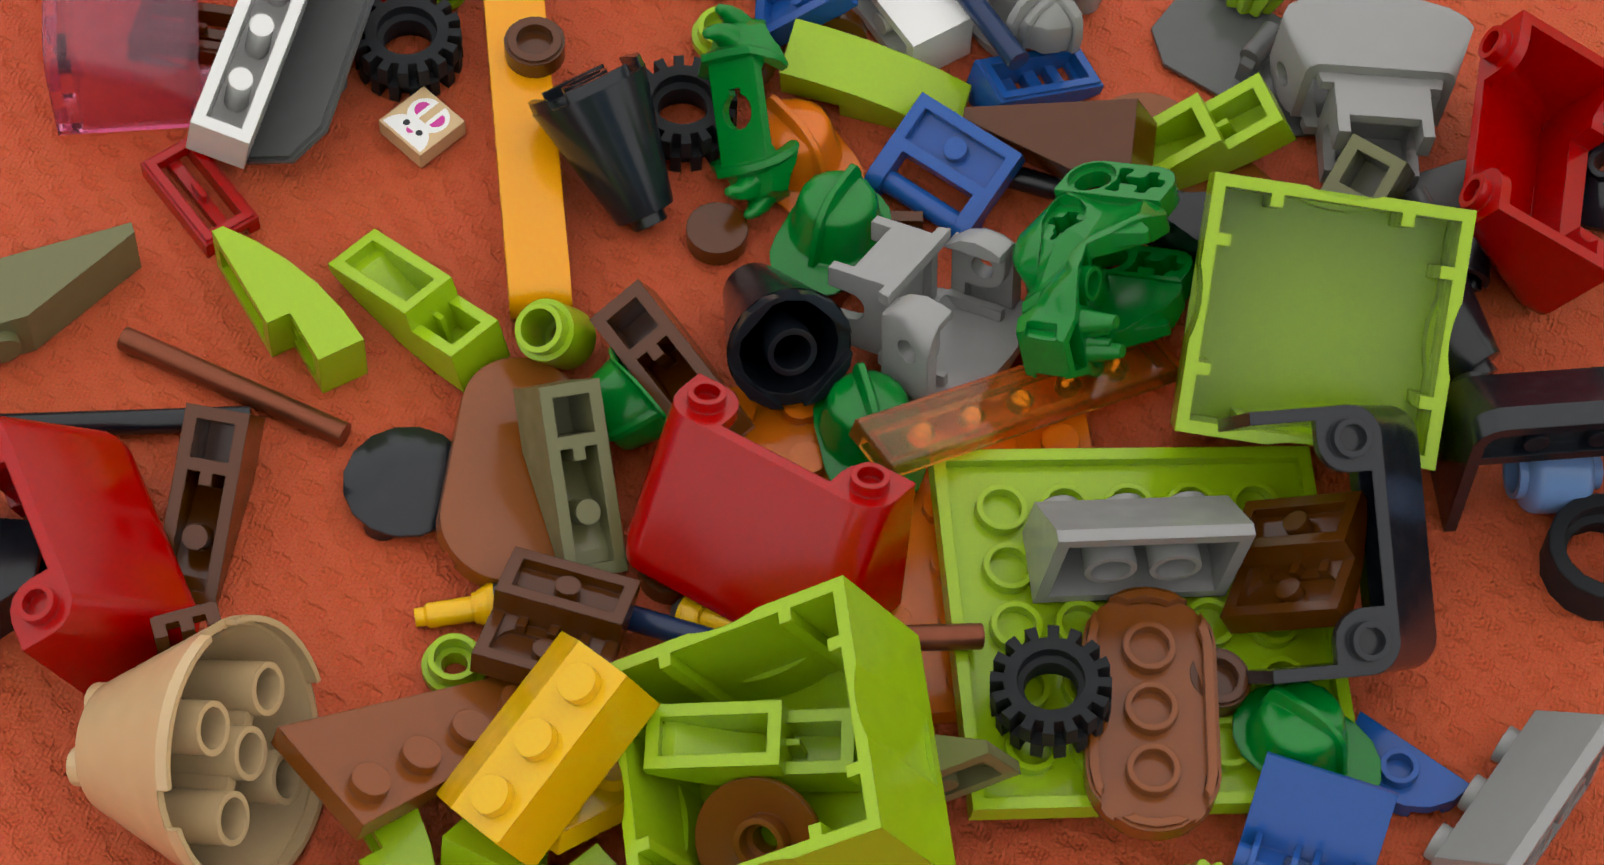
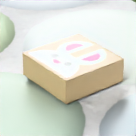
[379,86,466,168]

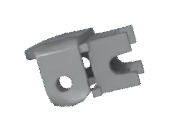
[1269,0,1474,189]
[828,215,1023,417]

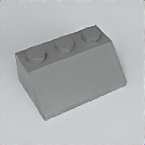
[1022,491,1256,603]
[1423,710,1604,865]

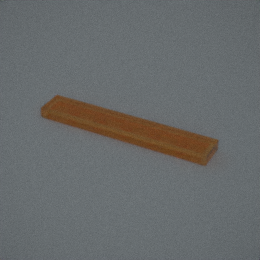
[849,338,1179,476]

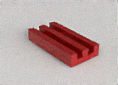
[140,138,260,258]

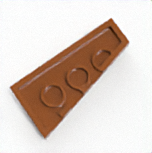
[271,677,519,841]

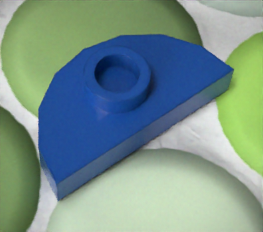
[1355,711,1470,816]

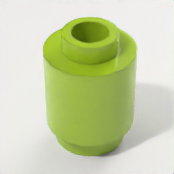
[515,298,596,370]

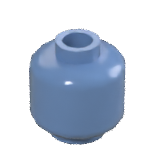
[1502,457,1604,514]

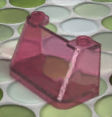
[42,0,212,135]

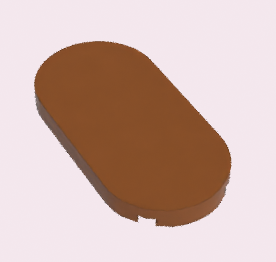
[436,357,569,586]
[1082,586,1222,841]

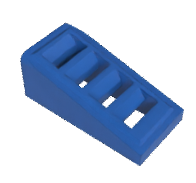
[966,49,1104,107]

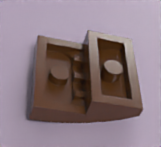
[1220,490,1367,634]
[470,546,641,685]

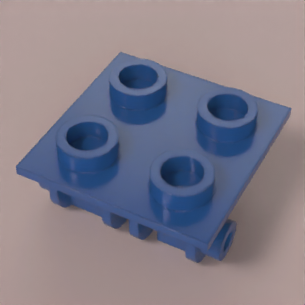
[1232,751,1399,865]

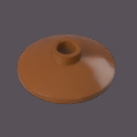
[695,776,820,865]

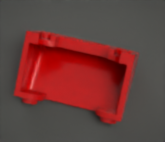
[1459,10,1604,315]
[626,373,916,622]
[0,416,200,694]

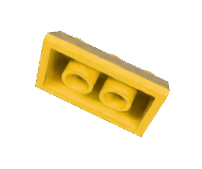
[436,631,661,865]

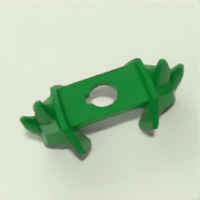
[698,4,799,220]

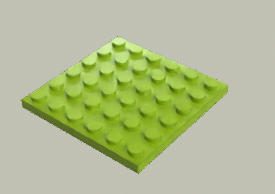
[927,446,1356,821]

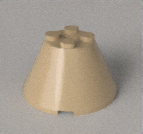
[66,614,323,865]

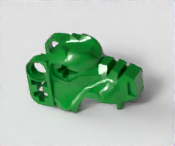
[1013,161,1194,379]

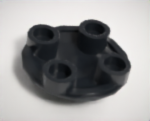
[343,427,451,541]

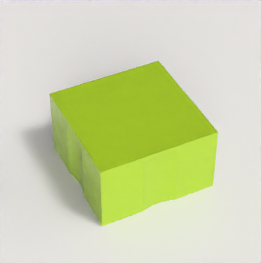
[1170,171,1477,471]
[610,575,956,865]

